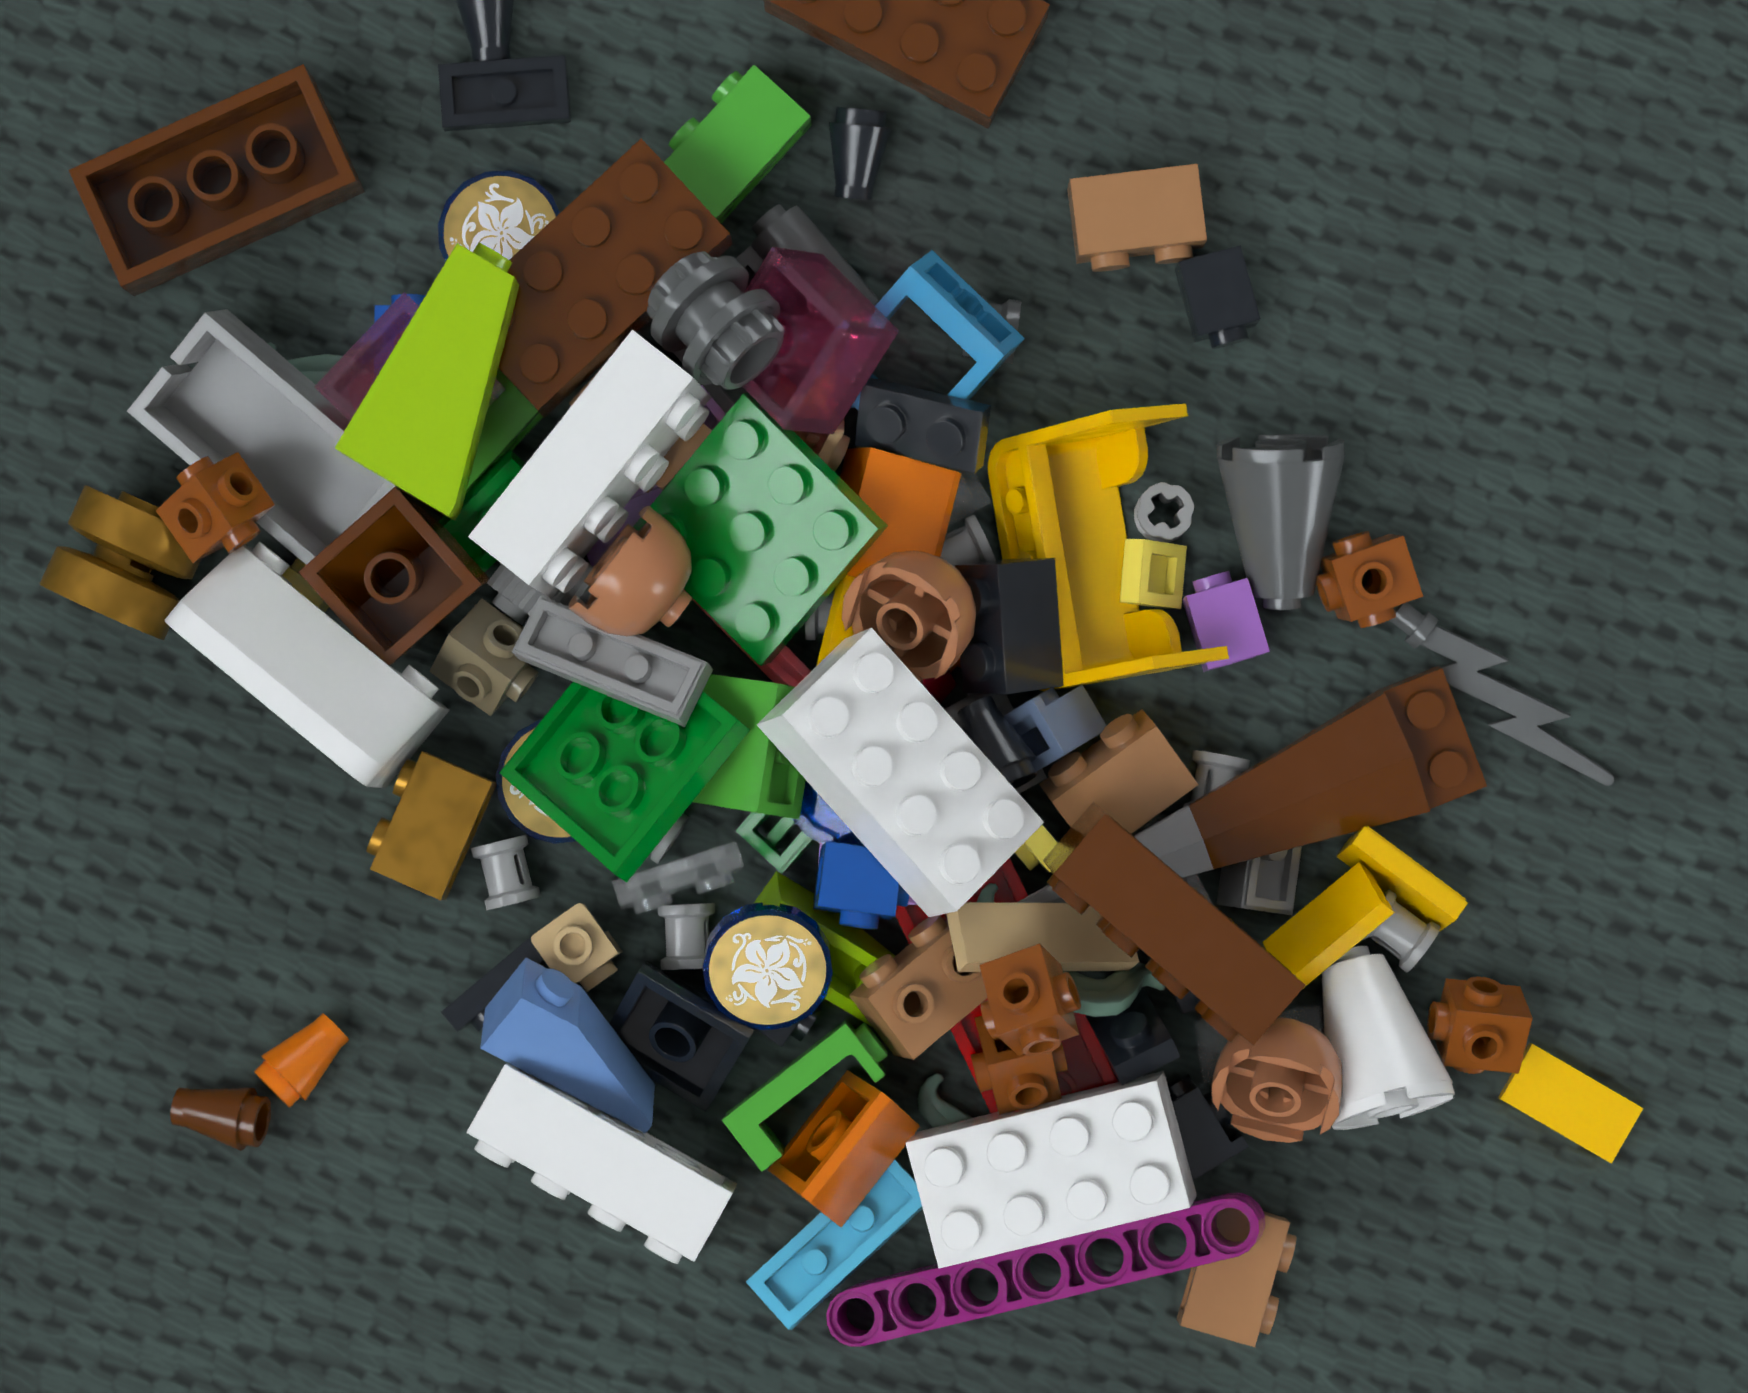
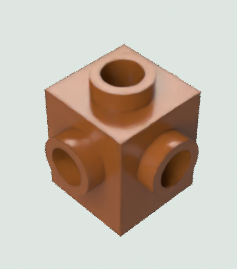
[156,452,275,563]
[1316,531,1423,628]
[980,943,1081,1056]
[1427,976,1533,1074]
[971,1016,1068,1115]

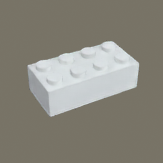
[468,330,711,599]
[757,627,1044,917]
[466,1063,737,1264]
[906,1071,1197,1268]

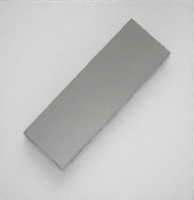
[512,595,713,727]

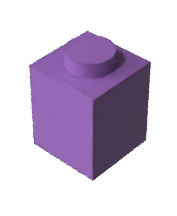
[1182,571,1270,672]

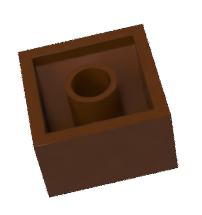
[299,486,490,666]

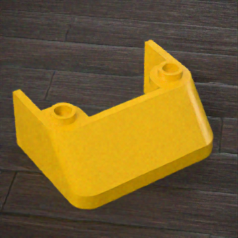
[988,403,1229,691]

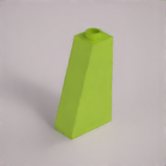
[335,242,520,521]

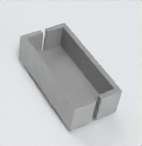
[127,309,406,565]

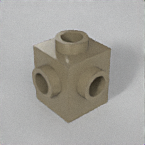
[429,598,539,716]

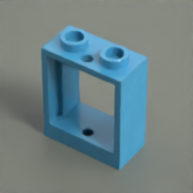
[818,250,1025,410]

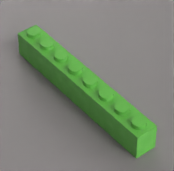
[466,65,812,494]

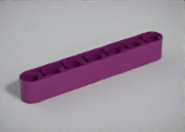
[826,1193,1265,1347]

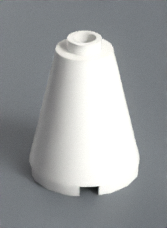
[1322,946,1455,1130]

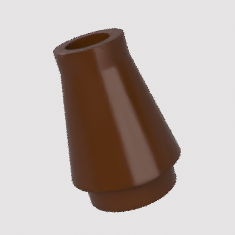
[170,1087,271,1151]

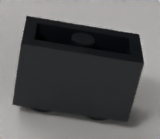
[955,558,1064,694]

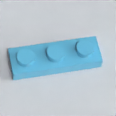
[746,1158,923,1330]

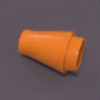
[254,1013,349,1108]

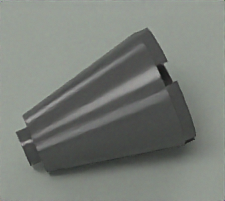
[1217,434,1345,610]

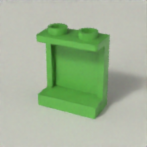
[692,674,806,820]
[722,1019,888,1172]

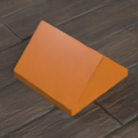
[840,447,962,578]
[768,1070,920,1228]

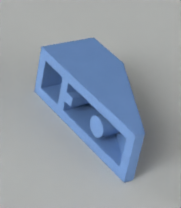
[480,958,655,1133]

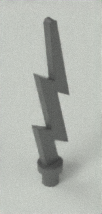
[1389,602,1614,786]

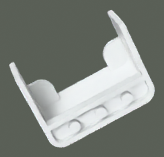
[164,541,450,789]

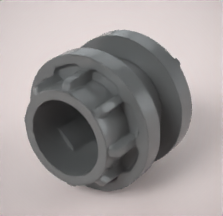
[647,251,785,390]

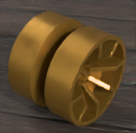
[39,485,201,640]

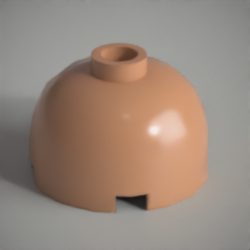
[568,506,692,637]
[842,551,976,681]
[1212,1017,1342,1143]

